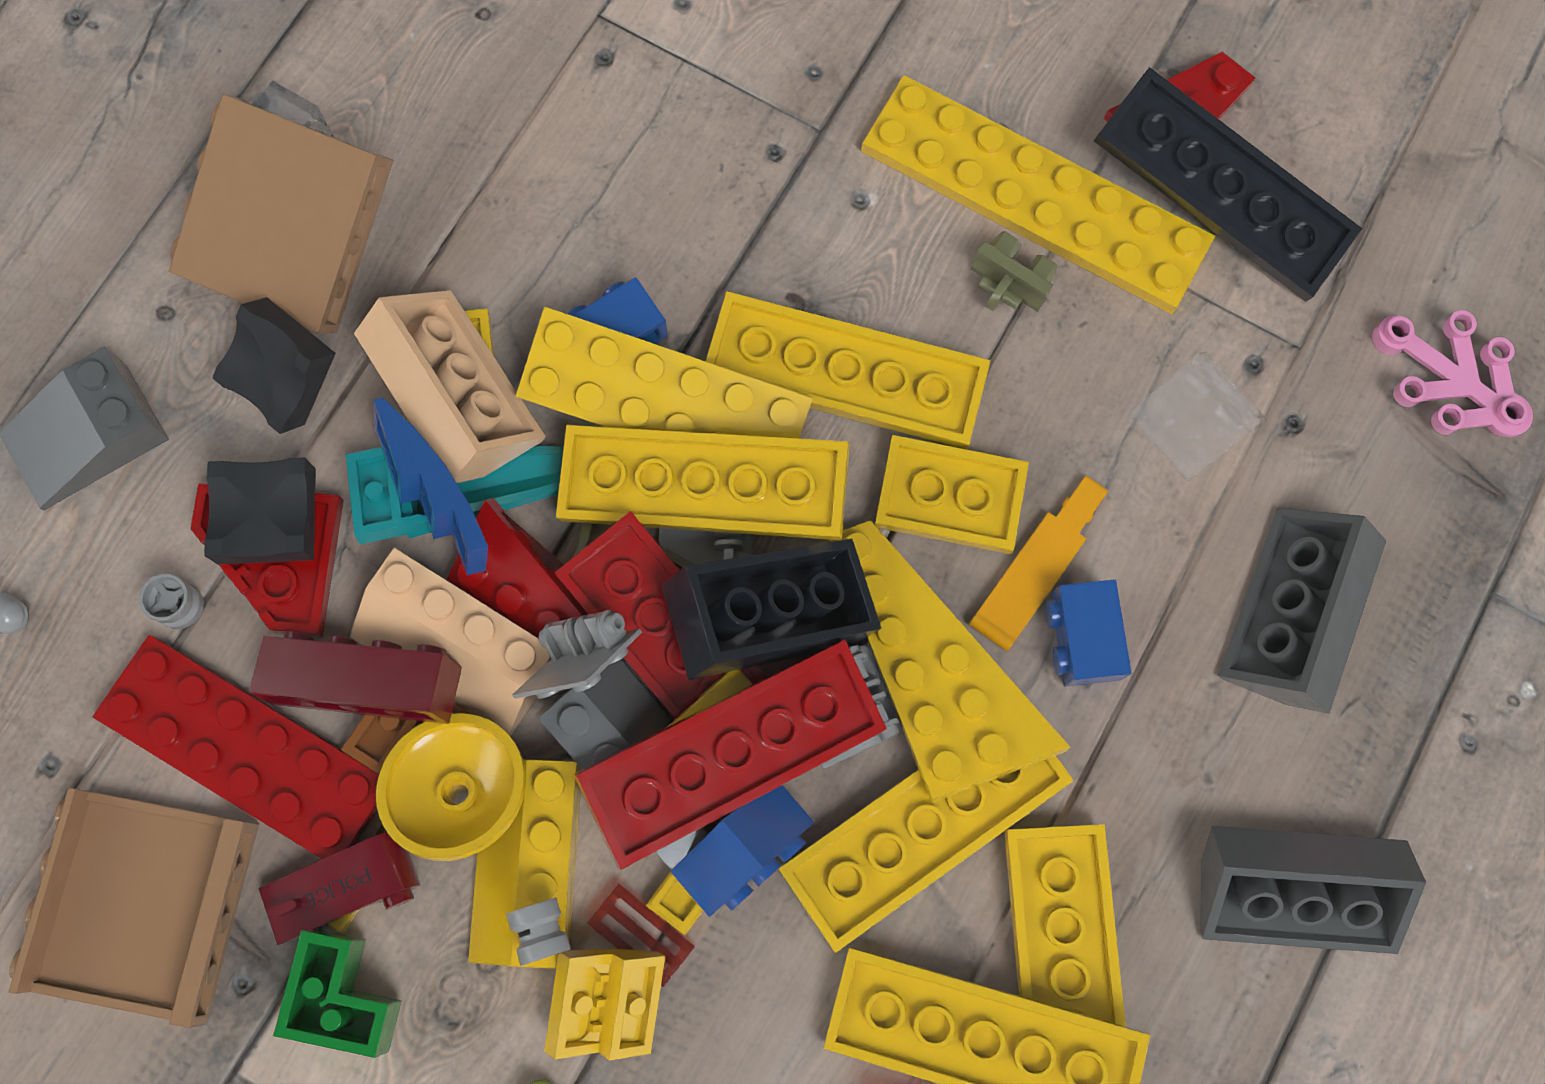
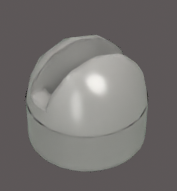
[0,592,29,634]

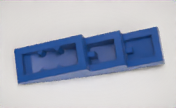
[374,398,488,575]

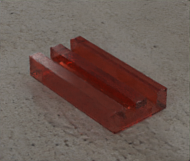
[587,883,695,987]

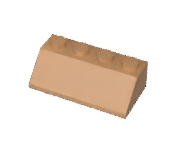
[354,290,546,483]
[349,548,551,736]

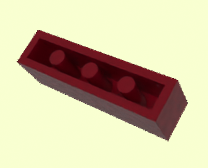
[248,631,462,724]

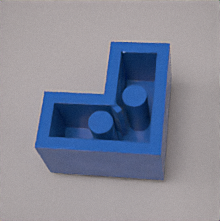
[670,785,814,917]

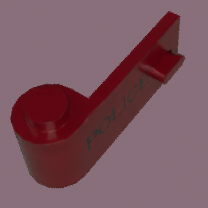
[258,832,421,945]

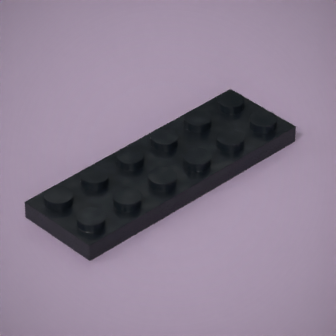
[1093,67,1363,302]

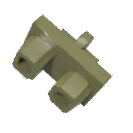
[971,231,1057,312]

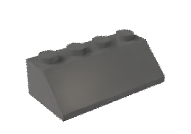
[1218,508,1386,714]
[536,660,720,869]
[1200,826,1426,954]

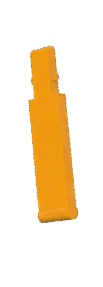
[968,475,1109,652]

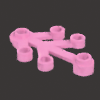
[1372,310,1533,437]

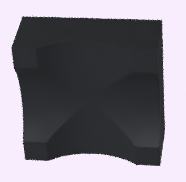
[213,297,336,434]
[204,457,316,565]

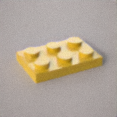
[874,435,1029,555]

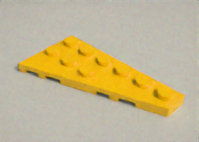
[827,520,1071,802]

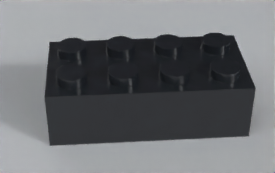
[661,538,882,680]

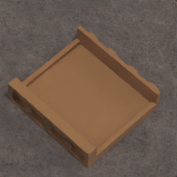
[168,94,394,334]
[8,788,259,1028]

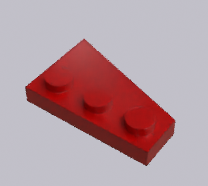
[1104,51,1256,122]
[446,498,588,639]

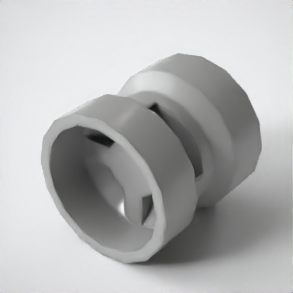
[139,574,204,629]
[506,898,571,966]

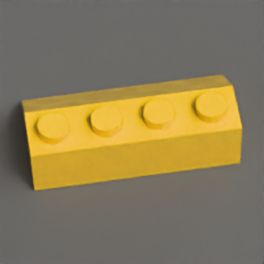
[468,760,583,968]

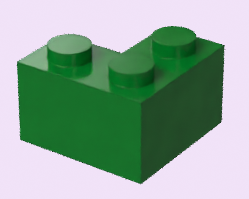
[273,929,402,1058]

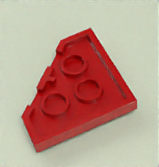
[190,483,344,637]

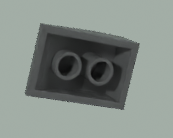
[0,347,169,511]

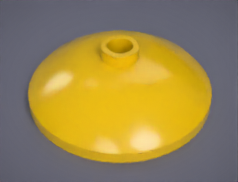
[376,713,526,861]

